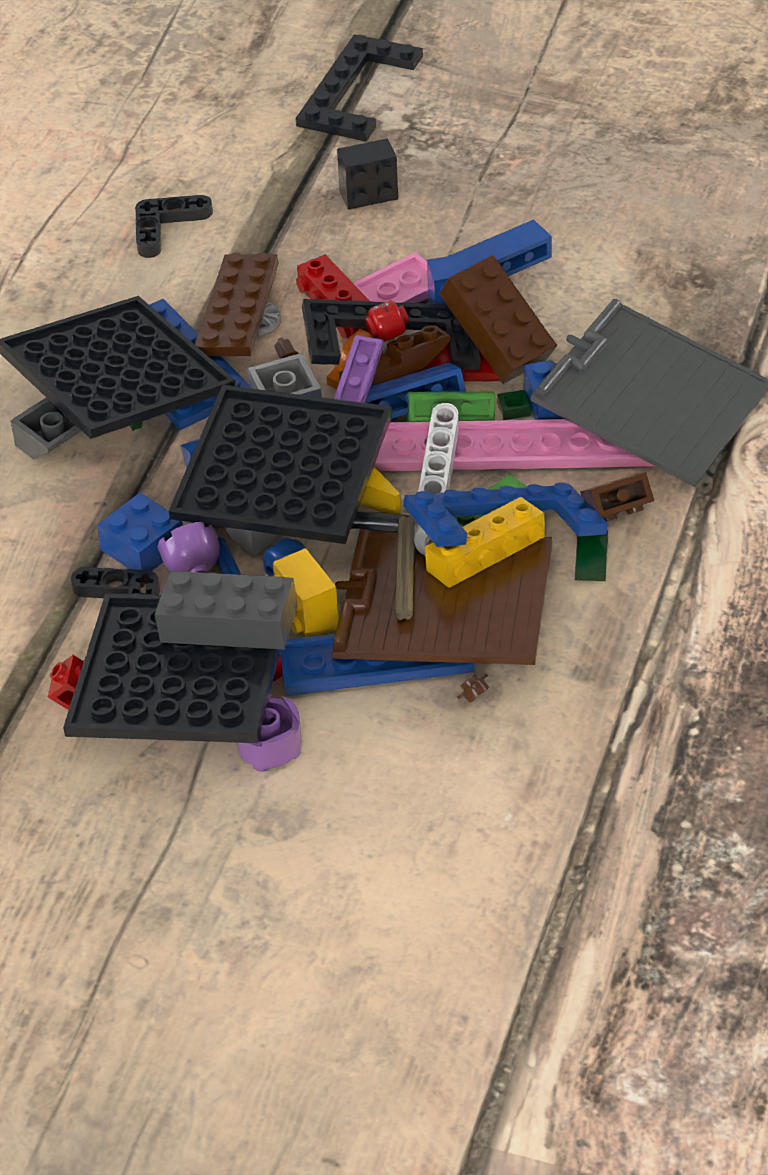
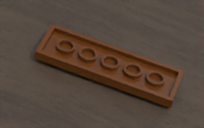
[195,253,279,356]

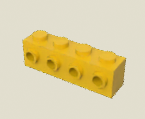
[425,497,545,588]

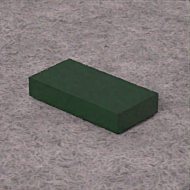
[575,530,608,581]

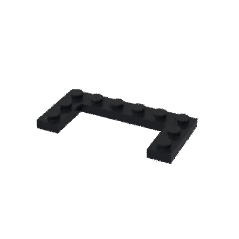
[296,34,423,142]
[302,299,481,370]

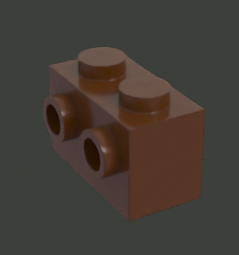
[580,472,655,522]

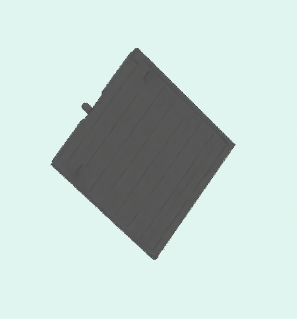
[530,299,768,487]

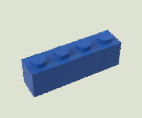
[449,219,552,276]

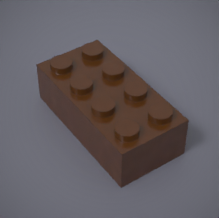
[439,255,557,384]

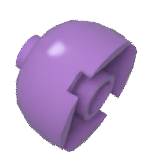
[157,522,220,573]

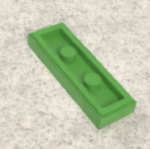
[407,392,495,422]

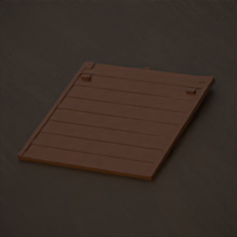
[332,529,552,665]

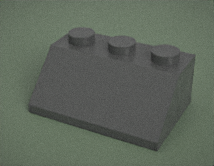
[10,398,81,459]

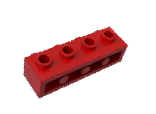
[296,254,370,340]

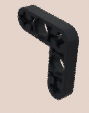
[135,195,213,258]
[71,567,160,598]

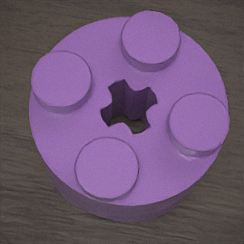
[237,694,302,772]

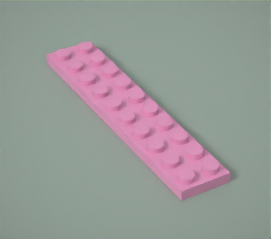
[374,419,654,471]

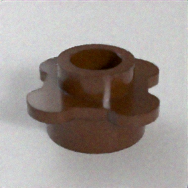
[457,673,489,703]

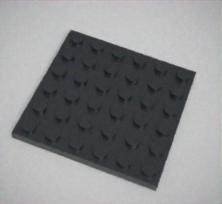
[0,296,236,439]
[168,385,393,544]
[63,593,280,743]

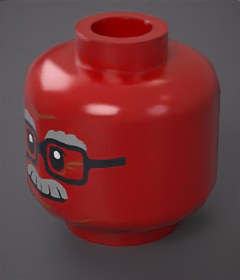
[365,300,409,342]

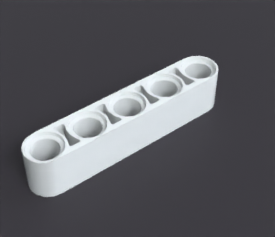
[418,403,459,493]

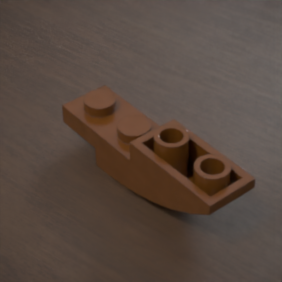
[339,325,450,386]

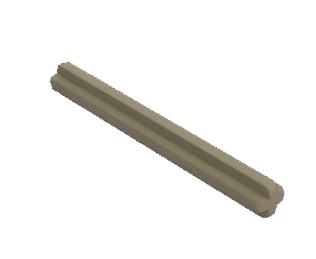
[395,516,415,620]

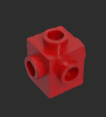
[48,655,84,710]

